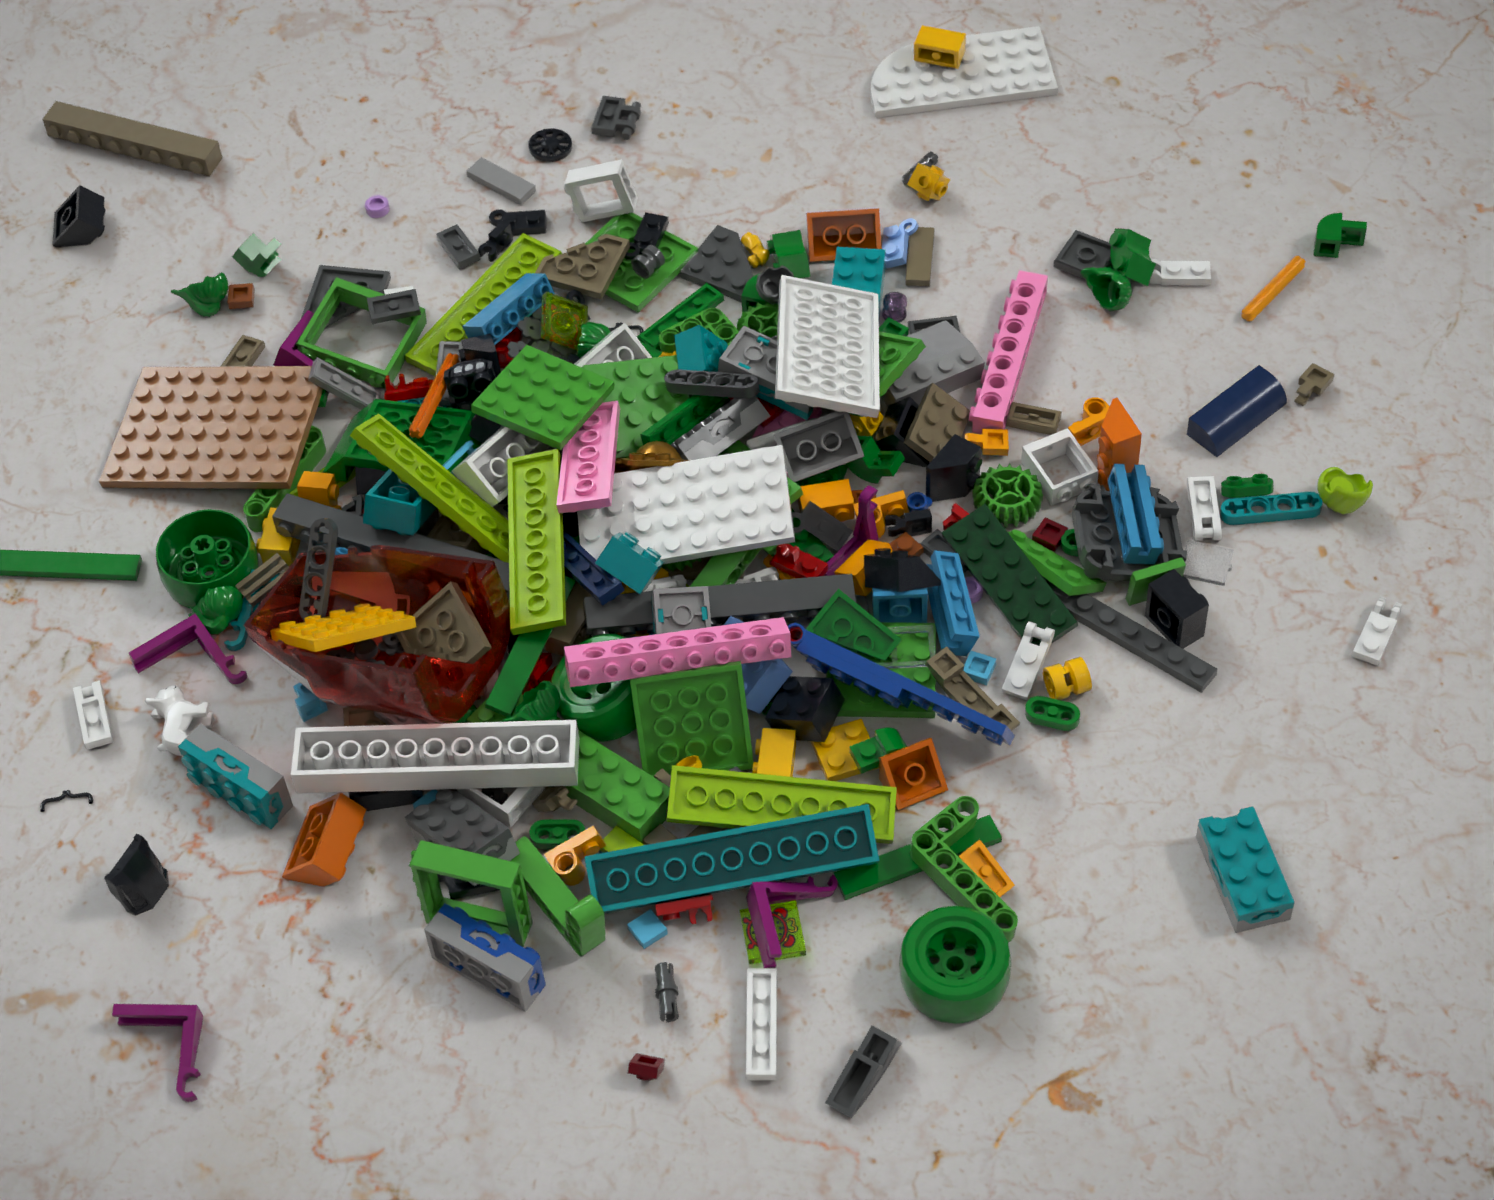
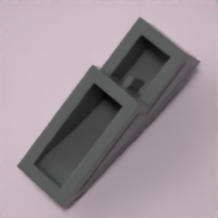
[825,1025,902,1118]

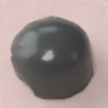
[755,266,794,304]

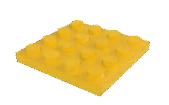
[270,603,417,652]

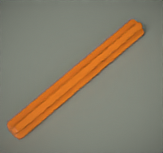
[409,353,460,439]

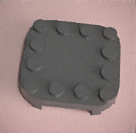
[1072,484,1187,581]

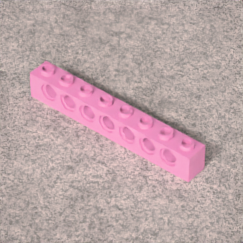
[969,270,1048,434]
[564,617,791,687]

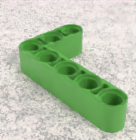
[659,308,739,353]
[243,426,326,532]
[690,543,790,587]
[910,796,1018,943]
[510,836,606,957]

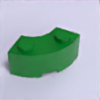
[1109,228,1156,286]
[767,230,811,278]

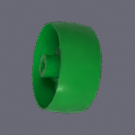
[156,509,259,609]
[551,634,637,742]
[899,906,1011,1024]

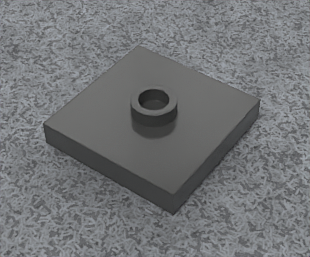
[1053,230,1111,279]

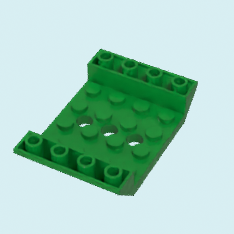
[323,399,482,482]

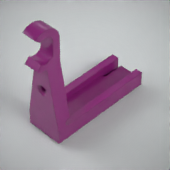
[273,310,314,366]
[824,485,879,576]
[129,614,248,684]
[746,874,838,968]
[112,1004,203,1102]

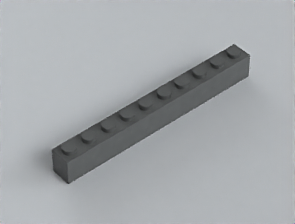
[272,493,510,602]
[583,574,856,637]

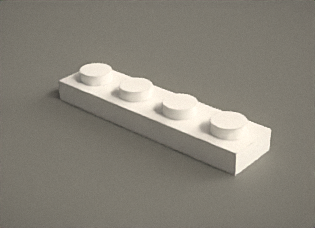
[746,968,777,1080]

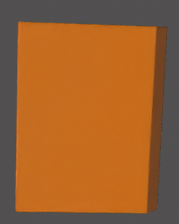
[879,738,948,810]

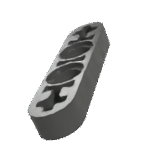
[664,370,760,398]
[299,518,338,621]

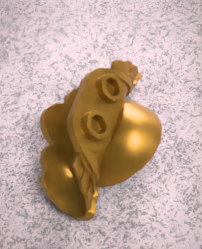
[614,441,690,474]

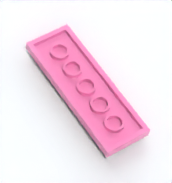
[556,401,620,513]

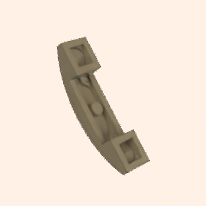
[926,646,1020,731]

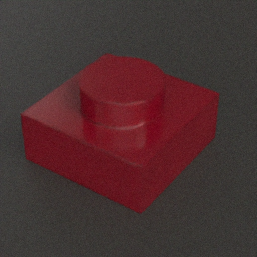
[1032,517,1068,552]
[628,1053,665,1081]

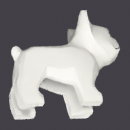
[145,685,214,757]

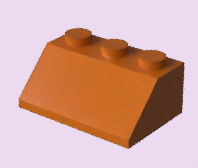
[806,208,881,262]
[1097,397,1142,491]
[282,792,367,887]

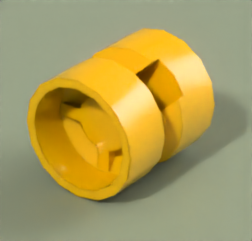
[1043,657,1092,700]

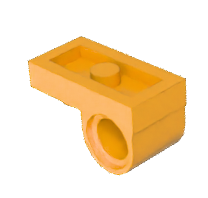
[1068,397,1109,446]
[853,490,909,538]
[544,825,606,886]
[958,840,1015,897]

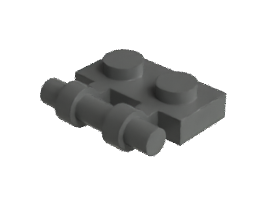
[591,96,641,140]

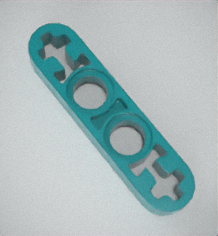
[1220,492,1323,525]

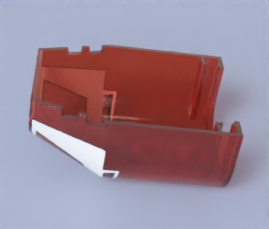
[244,545,510,724]

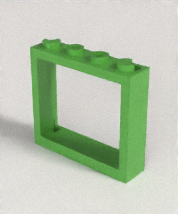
[297,277,427,389]
[409,840,533,947]

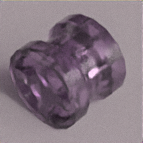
[882,292,907,323]

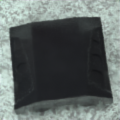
[443,358,496,411]
[104,833,169,915]

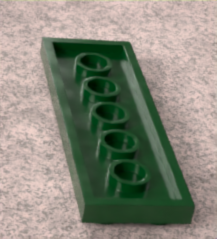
[942,504,1078,646]

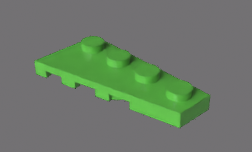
[1008,530,1107,596]

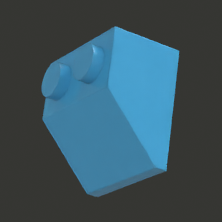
[872,588,928,623]

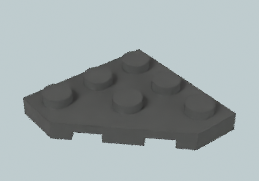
[680,225,753,302]
[301,265,391,327]

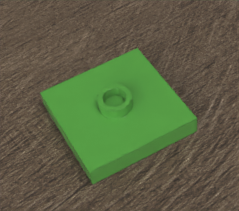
[1125,558,1186,606]

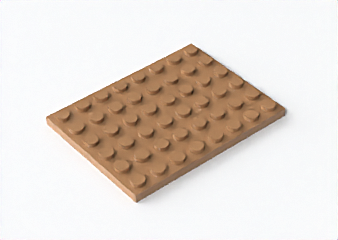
[99,366,323,489]

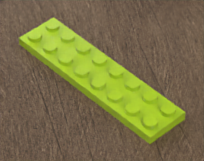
[405,233,562,376]
[350,413,509,563]
[507,449,566,635]
[666,765,897,844]

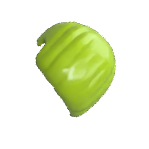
[1317,467,1373,514]

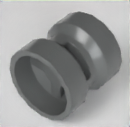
[631,245,665,279]

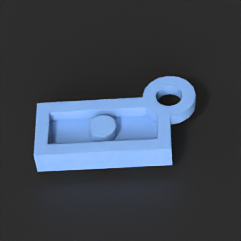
[882,218,918,269]

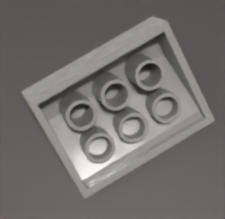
[881,320,985,407]

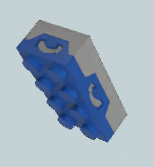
[424,903,546,1012]

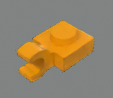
[964,429,1009,456]

